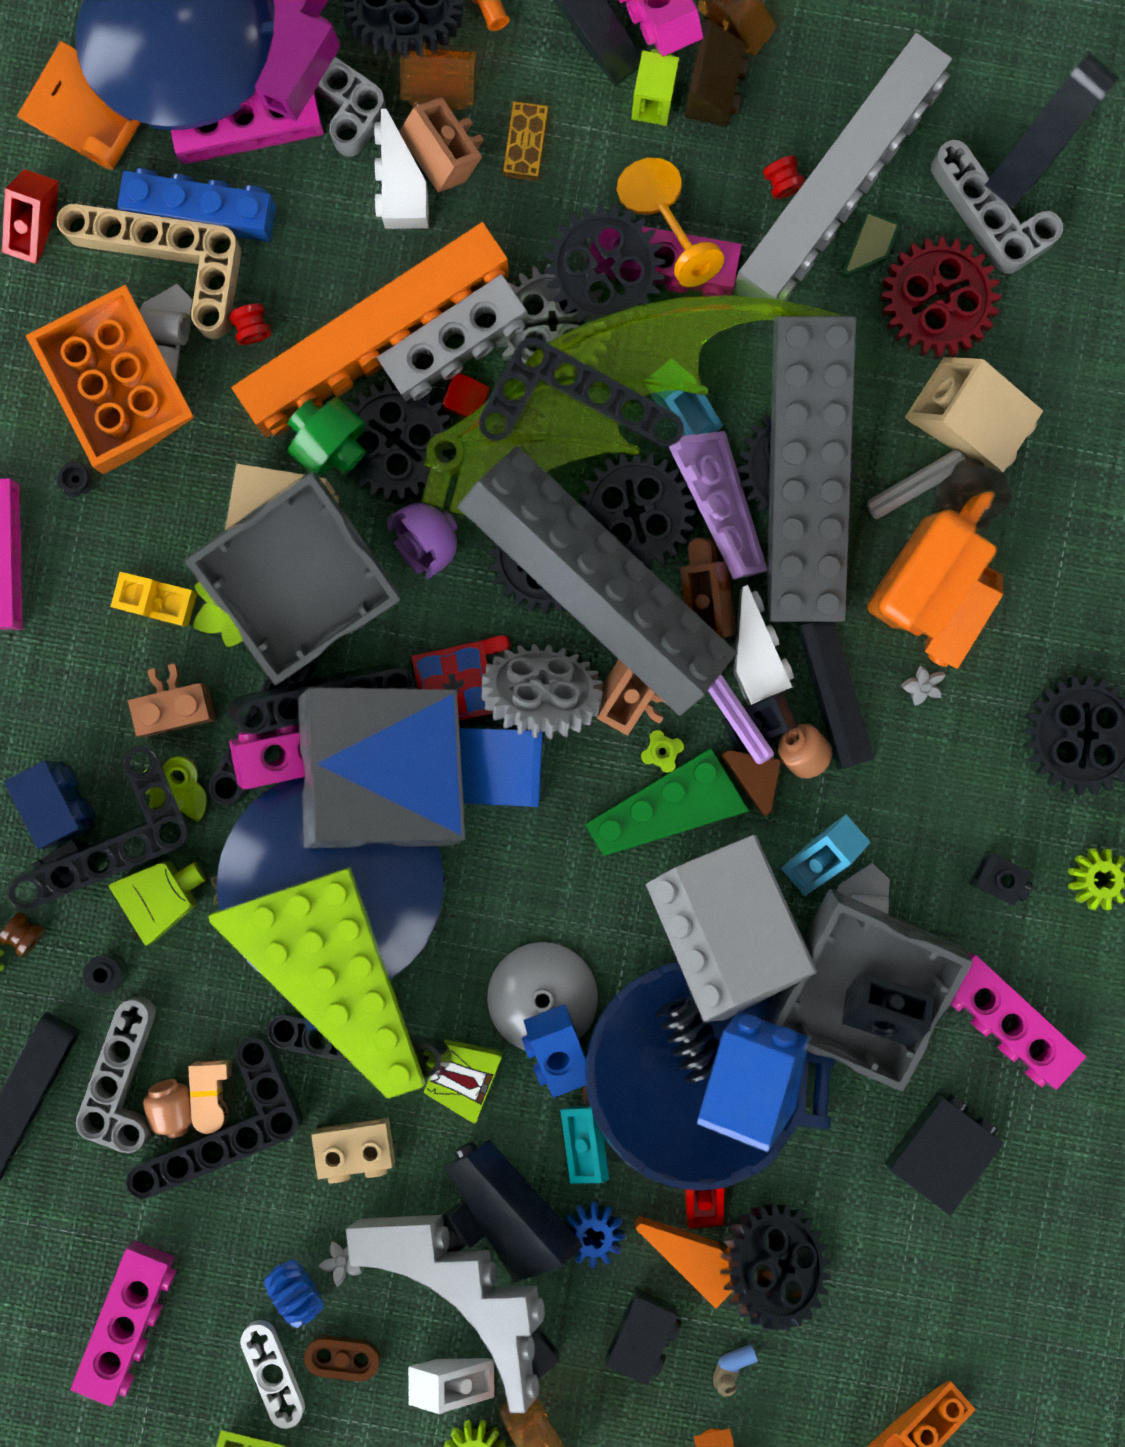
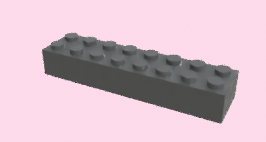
[766,316,856,622]
[457,445,737,716]

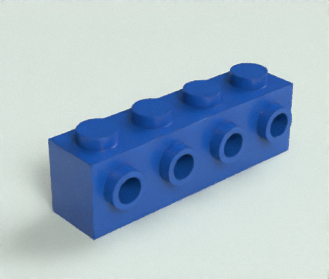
[117,168,276,242]

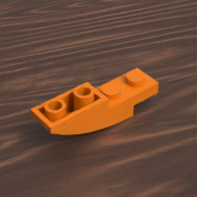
[867,1380,976,1447]

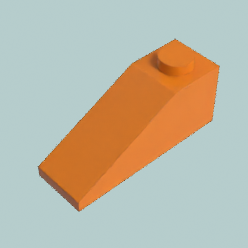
[634,1216,734,1308]

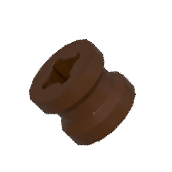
[0,911,46,958]

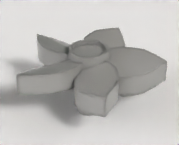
[902,665,946,706]
[318,1242,362,1287]

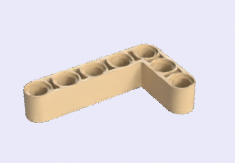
[57,204,241,339]

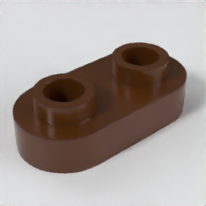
[304,1335,380,1382]

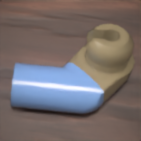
[713,1344,758,1396]

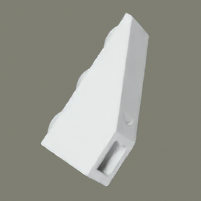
[374,109,429,229]
[733,585,794,706]

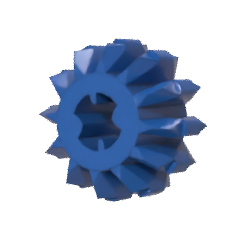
[566,1201,625,1268]
[265,1259,323,1328]

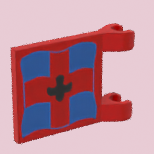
[411,635,511,721]

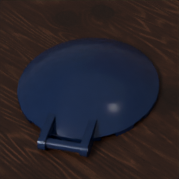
[75,0,320,130]
[217,777,444,1031]
[585,962,835,1190]

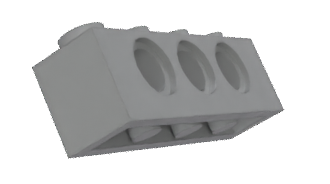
[377,274,529,402]

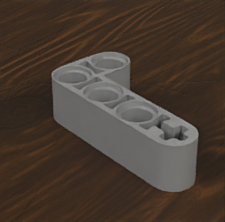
[315,57,386,156]
[931,140,1063,273]
[76,996,156,1153]

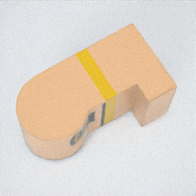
[189,1060,232,1134]

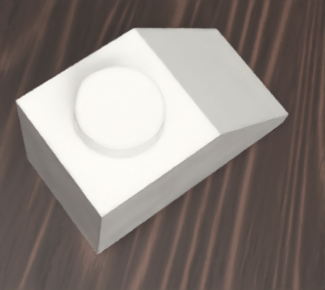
[408,1358,494,1414]

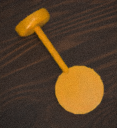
[617,158,725,287]

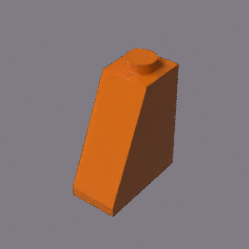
[925,566,1004,669]

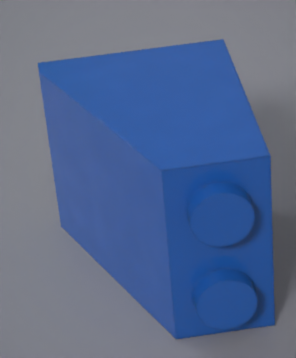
[459,728,543,807]
[697,1011,809,1152]

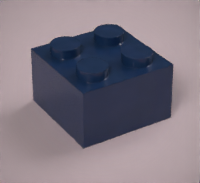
[4,761,96,849]

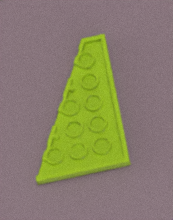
[208,867,425,1098]

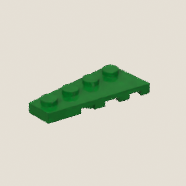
[585,748,749,856]

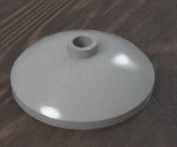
[487,942,598,1051]

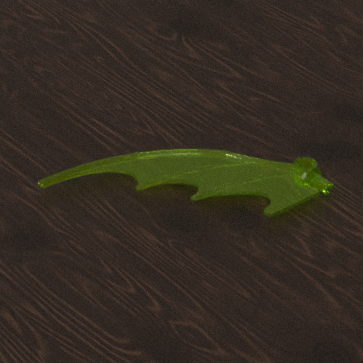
[422,295,844,516]

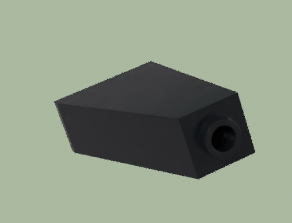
[444,1139,583,1283]

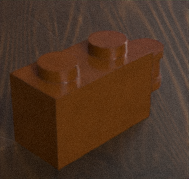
[680,538,737,637]

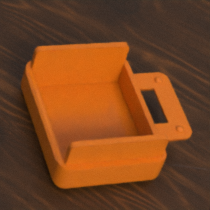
[867,492,996,638]

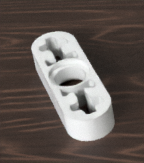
[241,1320,305,1428]

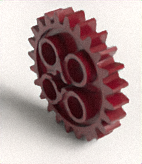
[879,236,1001,358]

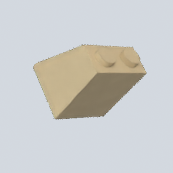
[905,357,1043,473]
[225,463,339,530]

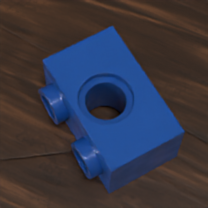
[521,1004,587,1098]

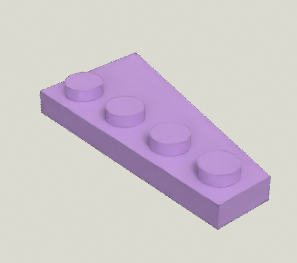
[669,431,768,579]

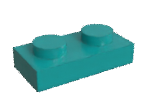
[560,1106,609,1184]

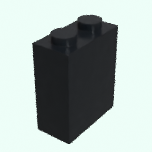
[884,1093,1004,1216]

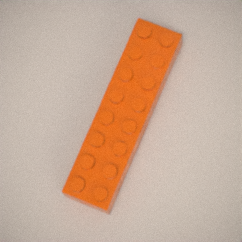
[231,222,509,438]

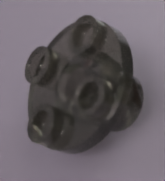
[935,459,1012,529]

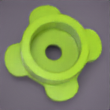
[641,730,684,773]

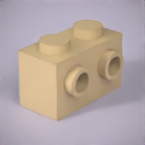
[311,1117,395,1183]

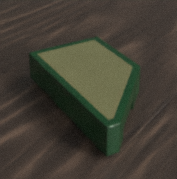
[841,211,901,278]

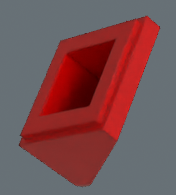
[443,373,490,422]

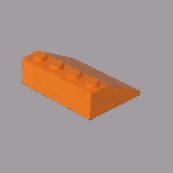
[25,285,194,474]

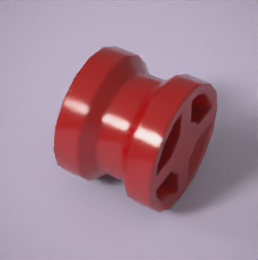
[762,155,806,200]
[228,303,272,345]

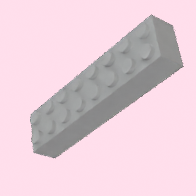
[733,32,952,316]

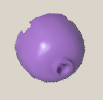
[387,503,457,579]

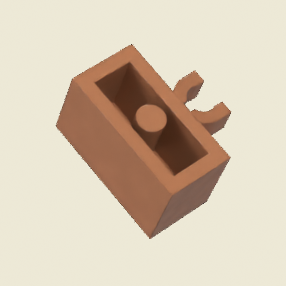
[399,97,484,193]
[596,659,664,736]
[128,663,217,738]

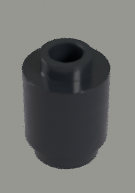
[83,953,128,994]

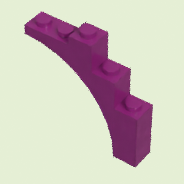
[255,0,341,121]

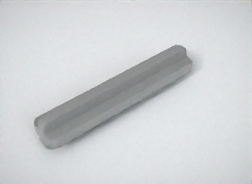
[866,449,967,519]

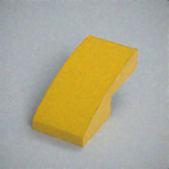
[110,572,197,627]

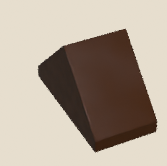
[720,750,781,816]

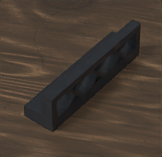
[796,622,874,769]

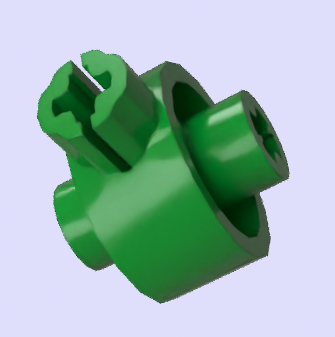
[288,397,366,477]

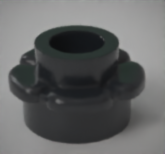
[57,461,93,498]

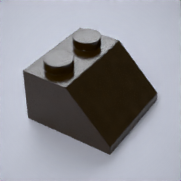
[684,20,749,127]

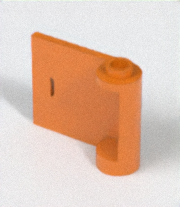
[17,41,141,170]

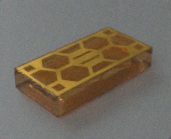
[503,101,549,181]

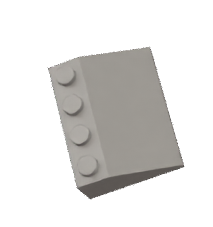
[646,835,818,1022]

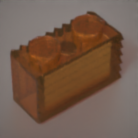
[400,48,477,110]

